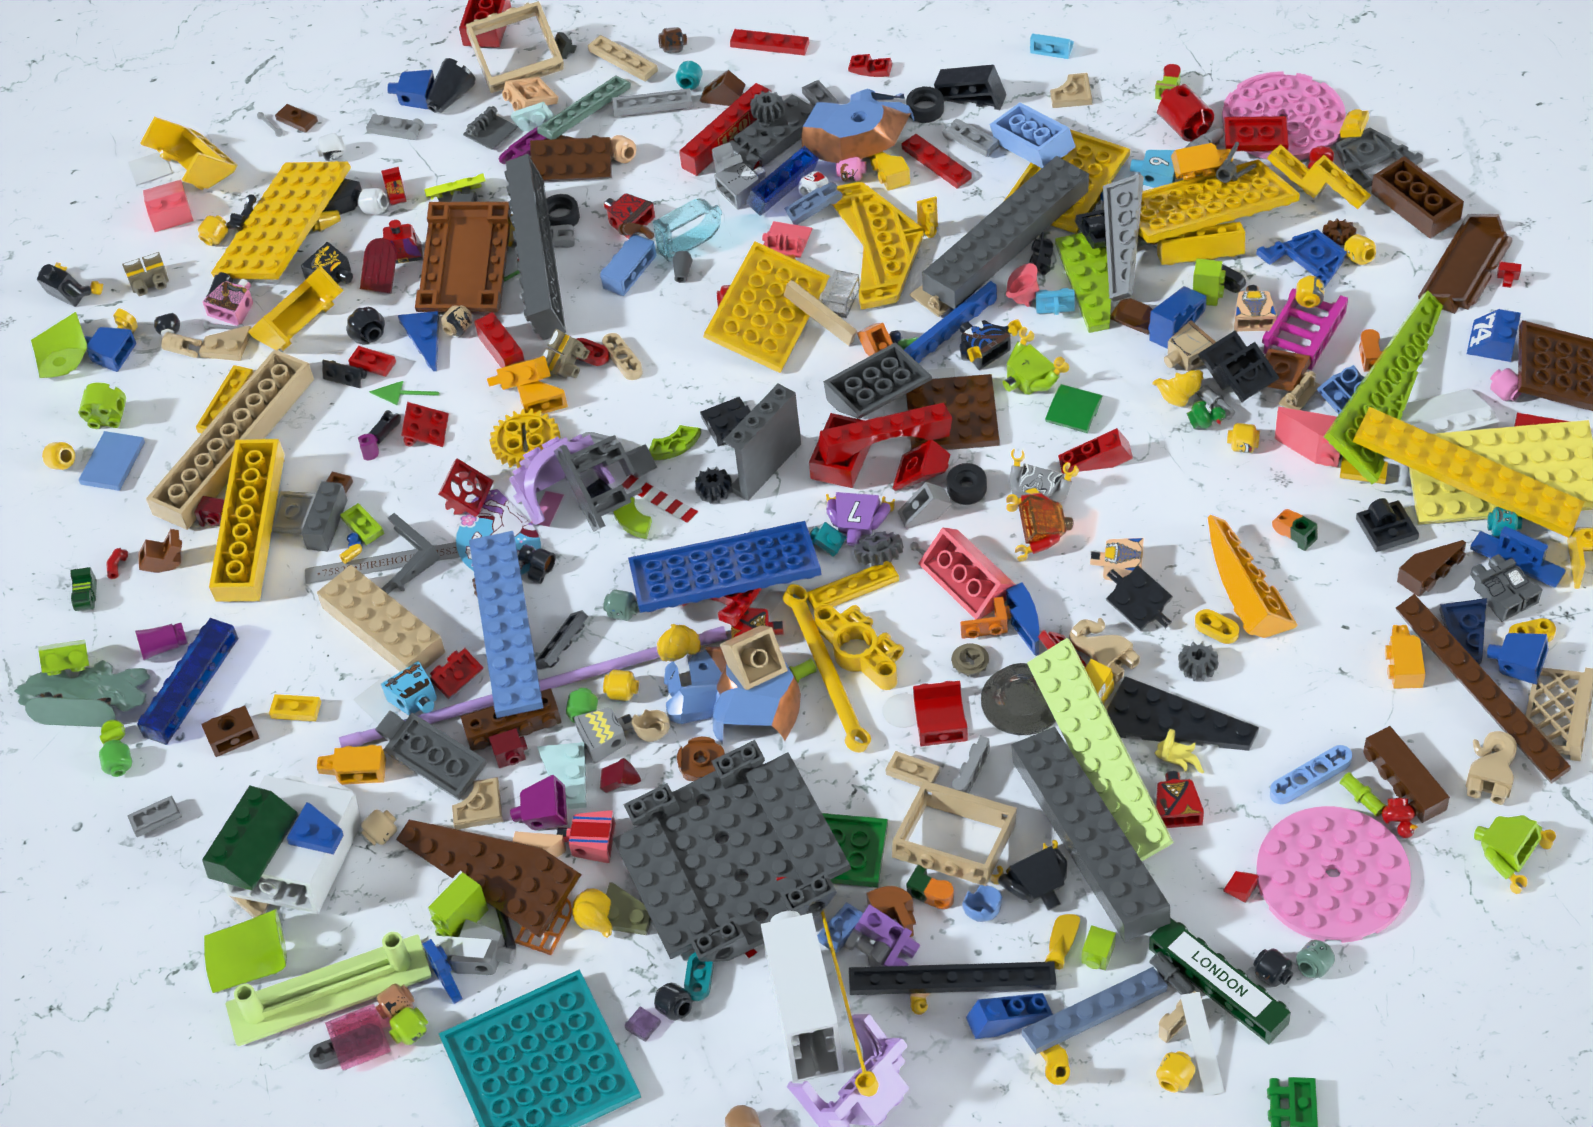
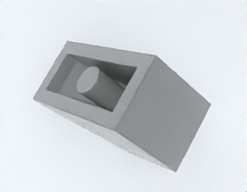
[897,482,952,529]

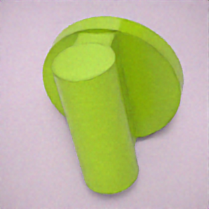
[99,720,125,744]

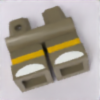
[122,252,169,297]
[542,329,590,379]

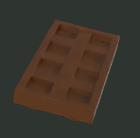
[530,137,612,181]

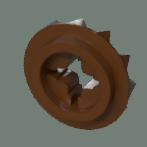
[1322,218,1357,245]

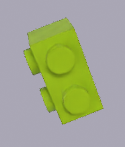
[1193,258,1226,306]
[38,639,89,676]

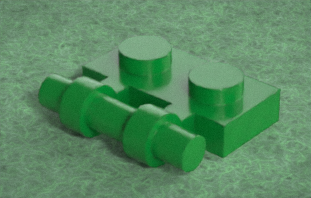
[1267,1077,1318,1127]

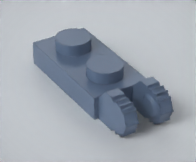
[784,182,843,225]

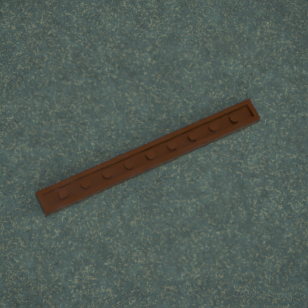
[1395,594,1571,784]

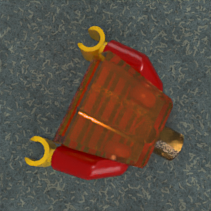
[1006,493,1074,562]

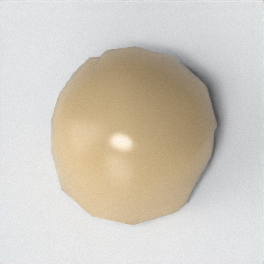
[632,709,670,742]

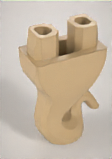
[1069,618,1140,683]
[1465,731,1517,805]

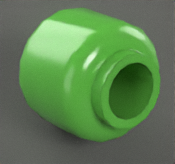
[566,688,598,723]
[99,740,132,777]

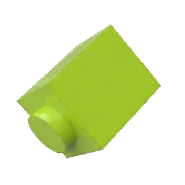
[1081,925,1116,971]

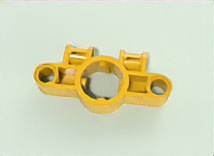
[814,604,904,690]

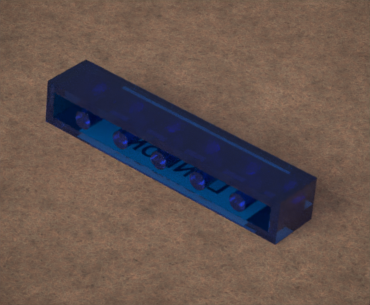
[137,618,239,745]

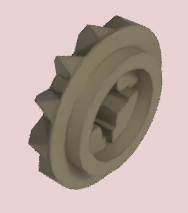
[951,643,989,677]

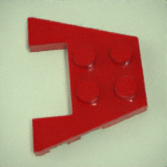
[680,588,762,626]

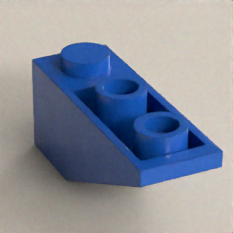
[966,993,1053,1039]

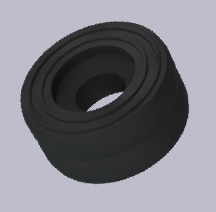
[946,463,987,505]

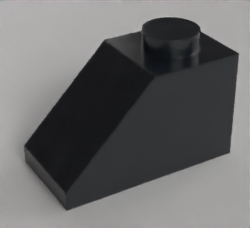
[323,178,362,215]

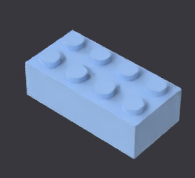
[989,102,1075,168]

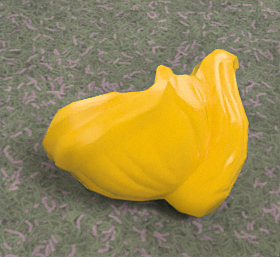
[1152,370,1204,407]
[656,624,701,662]
[572,888,613,938]

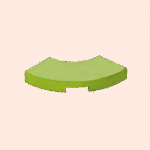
[649,425,701,460]
[613,497,652,539]

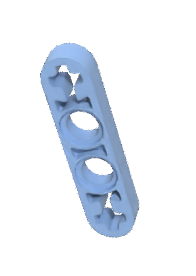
[1270,745,1352,804]

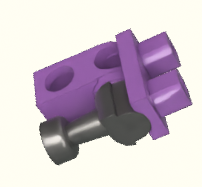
[844,904,920,967]

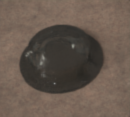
[981,663,1056,735]

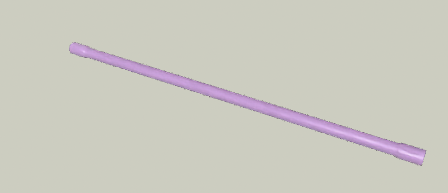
[339,626,727,748]

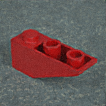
[1058,428,1133,474]

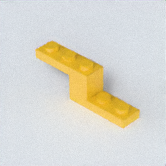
[1267,145,1372,209]

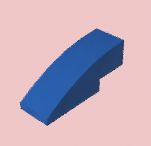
[1006,582,1039,656]

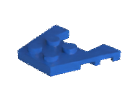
[1256,229,1347,287]

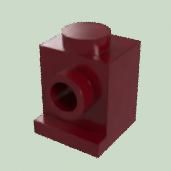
[194,496,225,527]

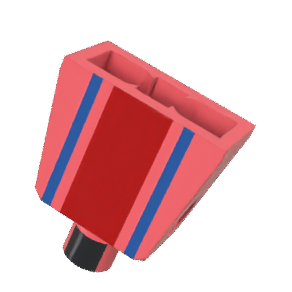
[557,810,616,863]

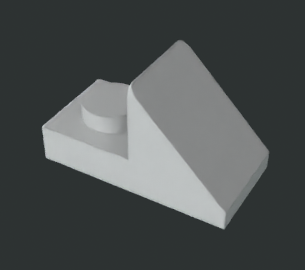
[712,143,743,173]

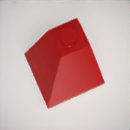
[892,439,951,491]

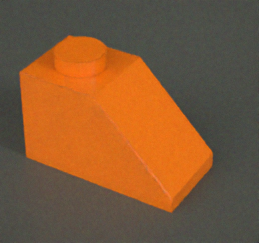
[857,322,893,356]

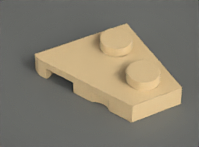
[199,326,251,361]

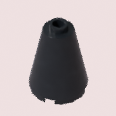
[426,58,476,113]

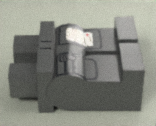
[1470,554,1543,622]

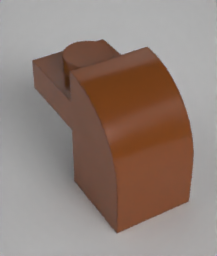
[138,529,182,573]
[866,886,916,937]

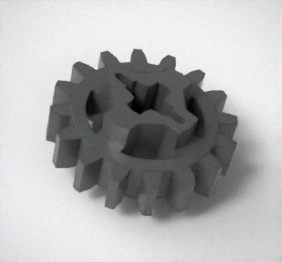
[853,531,904,566]

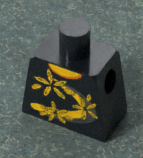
[301,242,353,284]

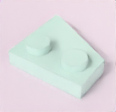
[511,102,555,132]

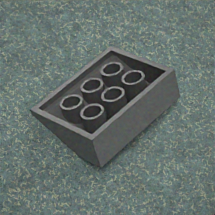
[823,342,932,419]

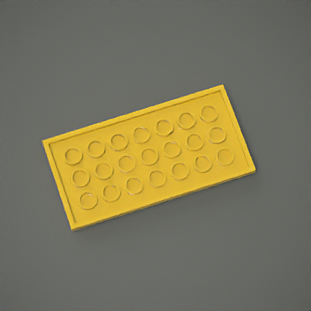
[1138,159,1300,243]
[211,161,351,279]

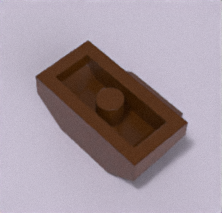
[1110,298,1153,335]

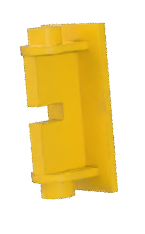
[916,196,938,238]

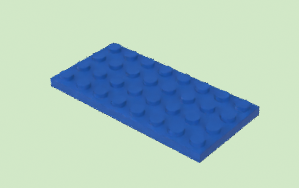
[628,521,822,613]

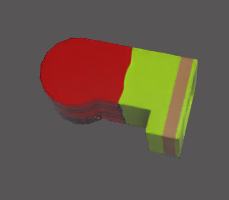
[1155,64,1181,100]

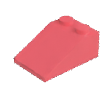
[143,180,194,232]
[1275,406,1341,467]

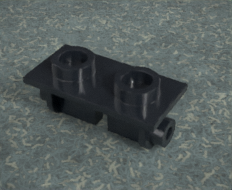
[1029,232,1054,275]
[322,359,367,388]

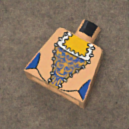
[1234,285,1277,332]
[1090,538,1144,581]

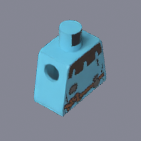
[381,661,437,715]

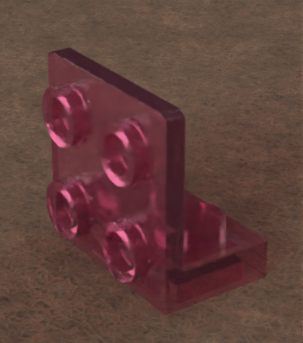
[325,1003,391,1071]

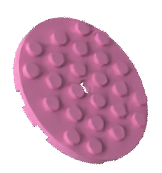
[1222,71,1346,161]
[1256,806,1411,943]

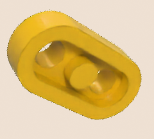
[113,308,138,334]
[1195,609,1239,644]
[1508,618,1556,642]

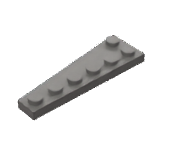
[1103,174,1144,302]

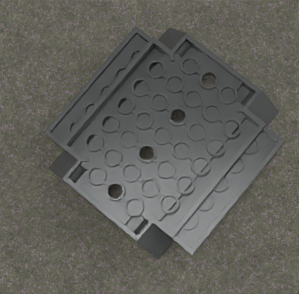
[613,740,851,962]

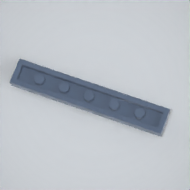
[1022,967,1168,1055]

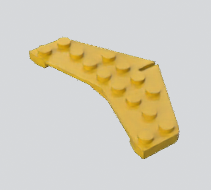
[831,182,924,310]

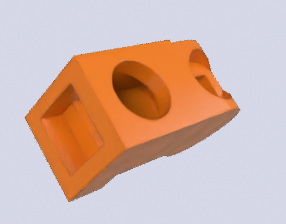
[1359,329,1383,372]

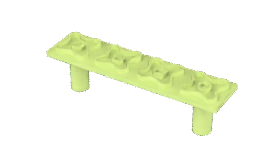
[225,932,432,1046]

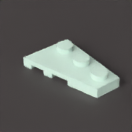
[537,742,587,809]

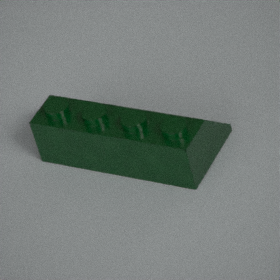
[202,785,299,890]

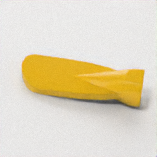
[1045,914,1080,970]

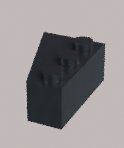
[934,64,1007,110]

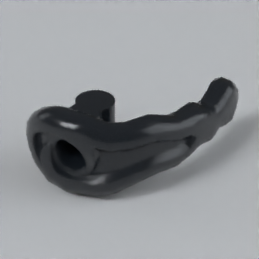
[226,194,257,231]

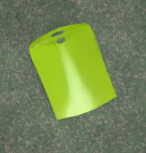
[31,312,87,379]
[204,908,287,993]

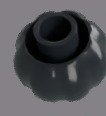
[346,306,385,345]

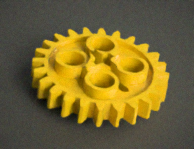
[489,409,561,468]

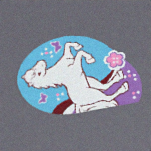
[456,489,541,576]

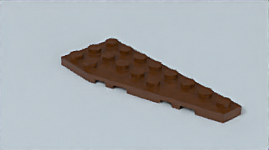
[396,819,582,938]

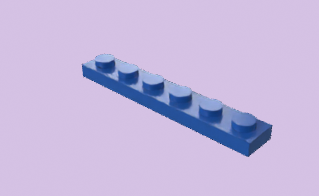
[904,281,997,364]

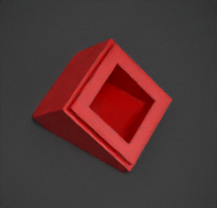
[1223,871,1259,903]

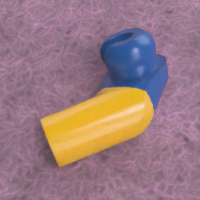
[339,533,362,564]

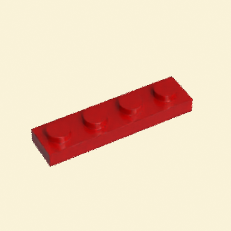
[730,29,809,56]
[901,134,972,189]

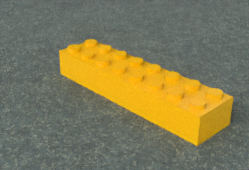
[209,439,285,602]

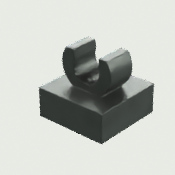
[555,32,577,59]

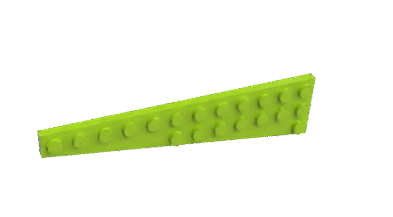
[1323,291,1443,484]

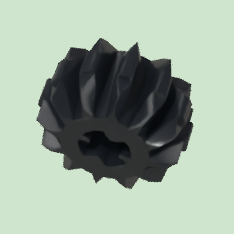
[695,466,732,504]

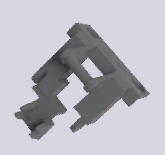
[554,435,657,532]

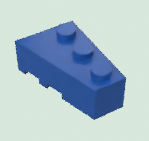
[1148,286,1206,349]

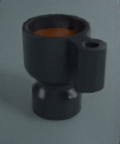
[518,544,556,584]

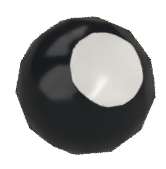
[154,312,180,336]

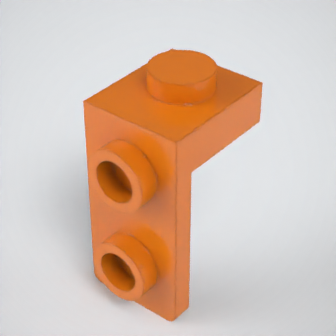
[960,597,1011,639]

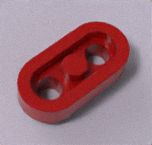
[576,338,609,366]

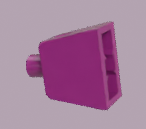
[510,775,568,831]

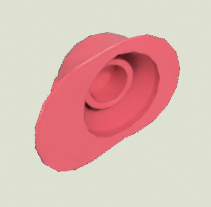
[1006,263,1039,307]

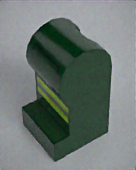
[70,567,97,611]

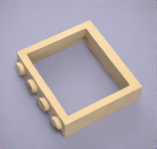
[466,1,564,93]
[892,780,1017,886]

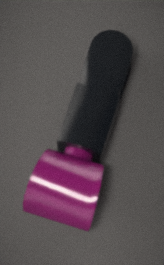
[358,410,401,461]

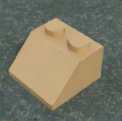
[720,625,788,690]

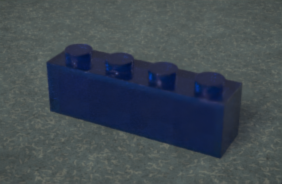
[746,145,819,216]

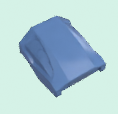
[1317,365,1365,414]

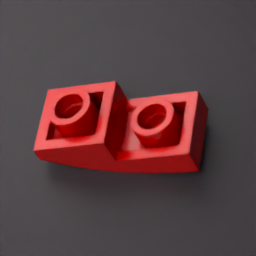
[848,54,893,77]

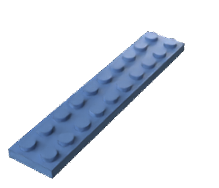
[469,531,543,718]

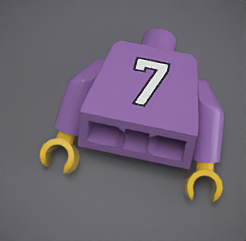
[826,492,895,546]

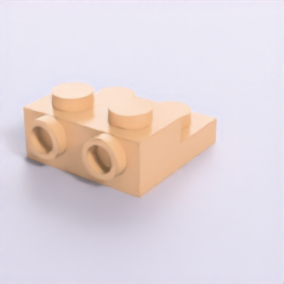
[502,76,559,111]

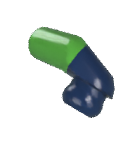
[889,330,918,350]

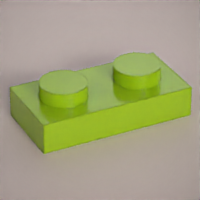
[340,503,385,546]

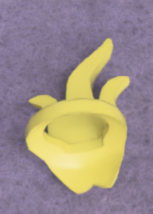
[1155,729,1204,774]

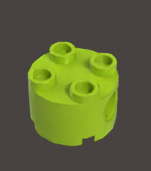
[78,382,127,429]

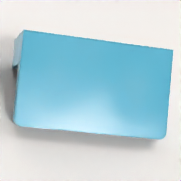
[1030,33,1074,59]

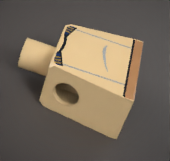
[1164,321,1216,371]

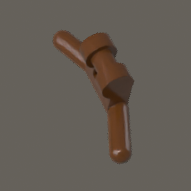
[618,223,654,239]

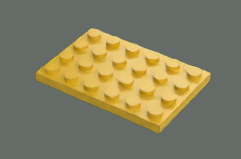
[1003,129,1130,234]
[703,241,830,373]

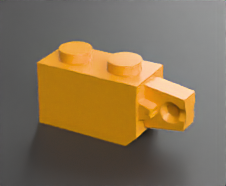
[1171,143,1233,181]
[487,356,551,390]
[1385,625,1425,689]
[317,745,386,785]

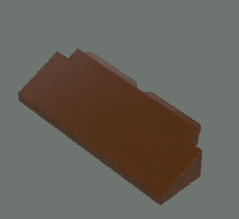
[1418,214,1513,314]

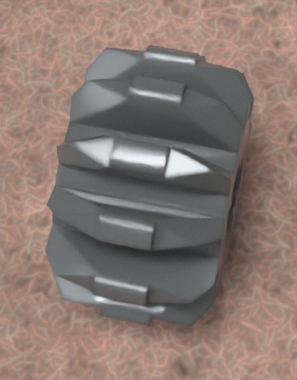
[750,90,785,124]
[1178,641,1219,681]

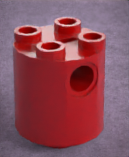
[1157,84,1214,142]

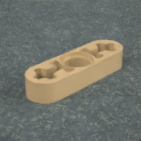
[602,333,643,380]

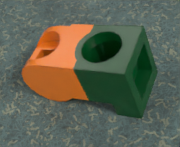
[1272,509,1318,551]
[906,865,954,909]

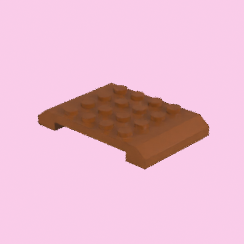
[415,202,511,312]

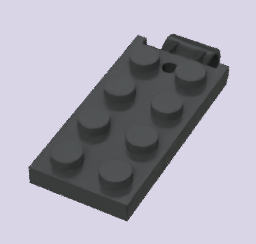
[375,711,488,800]

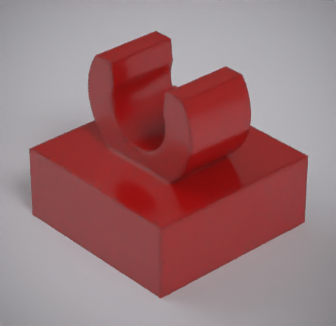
[1497,262,1522,288]

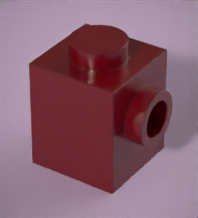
[489,728,528,769]

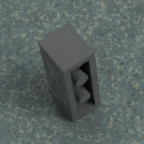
[301,481,348,552]

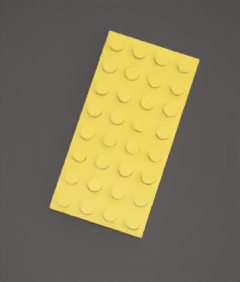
[1409,420,1593,525]

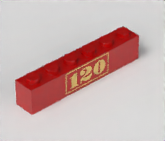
[679,83,772,176]

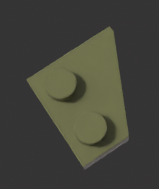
[606,882,651,935]

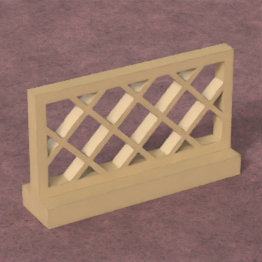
[1525,667,1593,761]

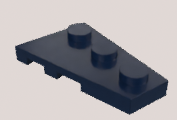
[1439,598,1487,664]

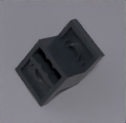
[1198,330,1279,402]

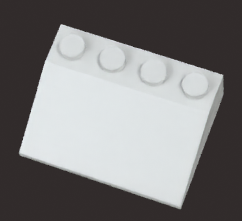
[1401,388,1499,434]

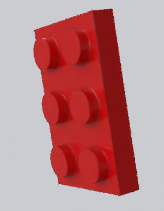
[1224,116,1288,151]

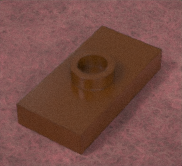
[275,104,318,133]

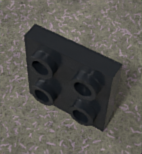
[1075,209,1106,249]
[1356,498,1419,552]

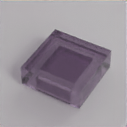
[624,1006,661,1042]

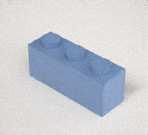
[600,234,657,296]

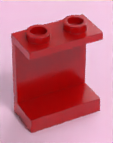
[913,680,968,747]

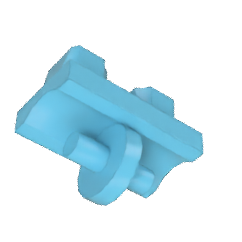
[1036,288,1075,315]

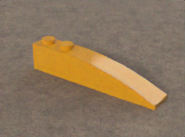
[1207,514,1298,638]

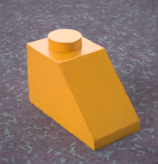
[517,381,568,414]

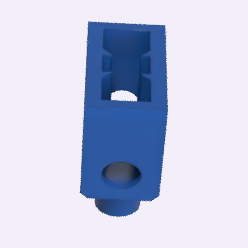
[387,70,435,109]
[84,327,137,372]
[1487,633,1549,685]

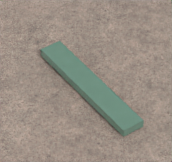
[537,75,631,140]

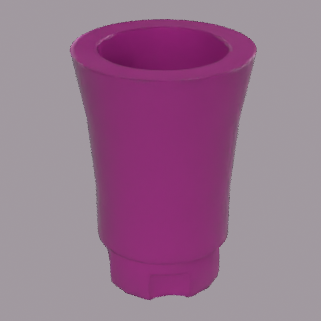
[135,623,187,661]

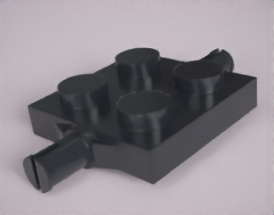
[1106,566,1173,632]

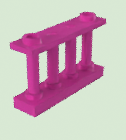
[1262,288,1348,370]

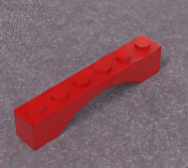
[818,403,952,465]

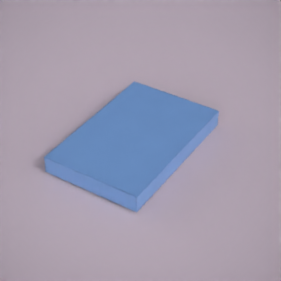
[79,431,145,491]

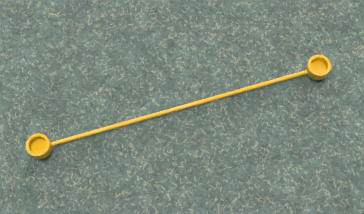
[821,910,879,1097]

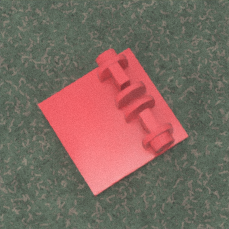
[762,221,813,258]

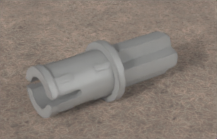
[1197,385,1236,420]

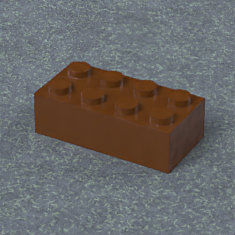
[1371,156,1464,239]

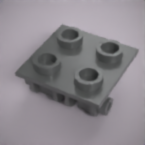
[463,106,518,150]

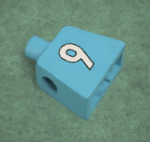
[1130,150,1176,188]

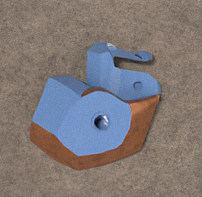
[802,88,914,163]
[664,646,801,745]

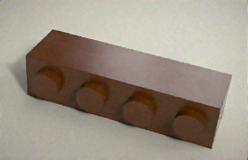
[1363,726,1450,823]

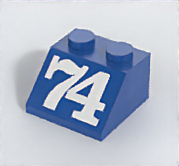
[1466,309,1521,362]

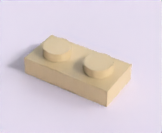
[885,751,940,787]
[1158,991,1202,1043]

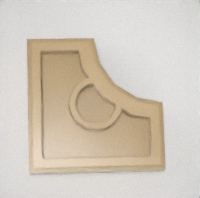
[1050,73,1092,108]
[452,777,503,830]

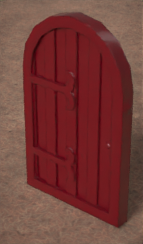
[360,238,397,294]

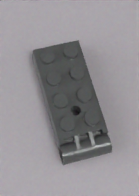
[728,94,814,170]

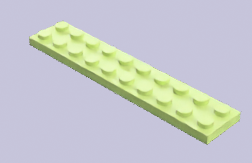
[1027,638,1174,861]

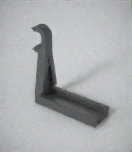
[381,513,440,594]

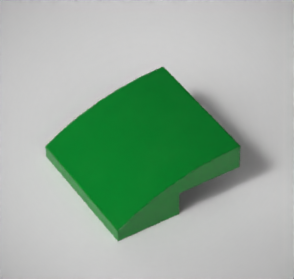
[1045,384,1103,434]

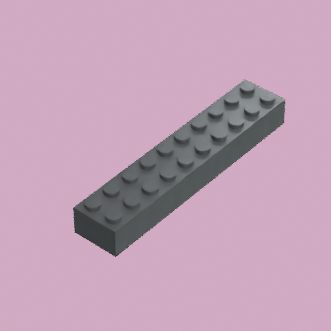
[504,154,566,340]
[922,156,1089,309]
[1011,727,1170,943]

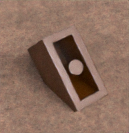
[699,70,746,106]

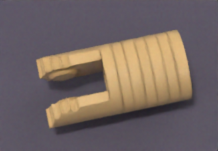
[161,332,202,358]

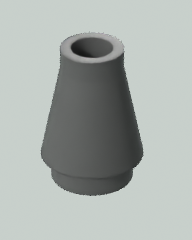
[672,251,693,283]

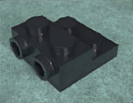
[700,396,751,446]

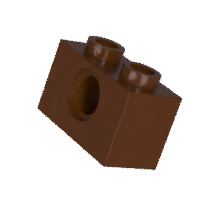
[201,705,260,757]

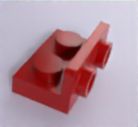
[430,648,484,700]

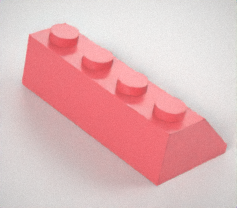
[918,527,1016,619]

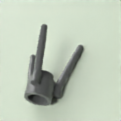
[1216,142,1257,183]

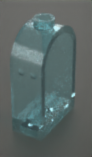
[653,198,722,262]

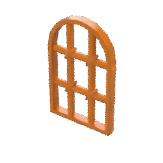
[515,898,572,955]

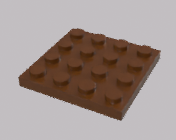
[1518,320,1593,411]
[906,374,1000,450]

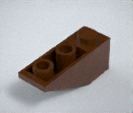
[1397,540,1466,597]

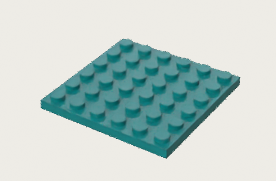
[438,969,642,1127]

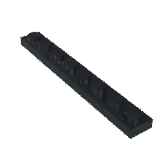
[848,961,1057,995]

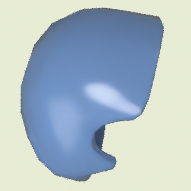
[962,885,1002,922]

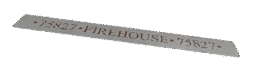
[304,542,460,584]

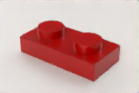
[348,346,396,377]

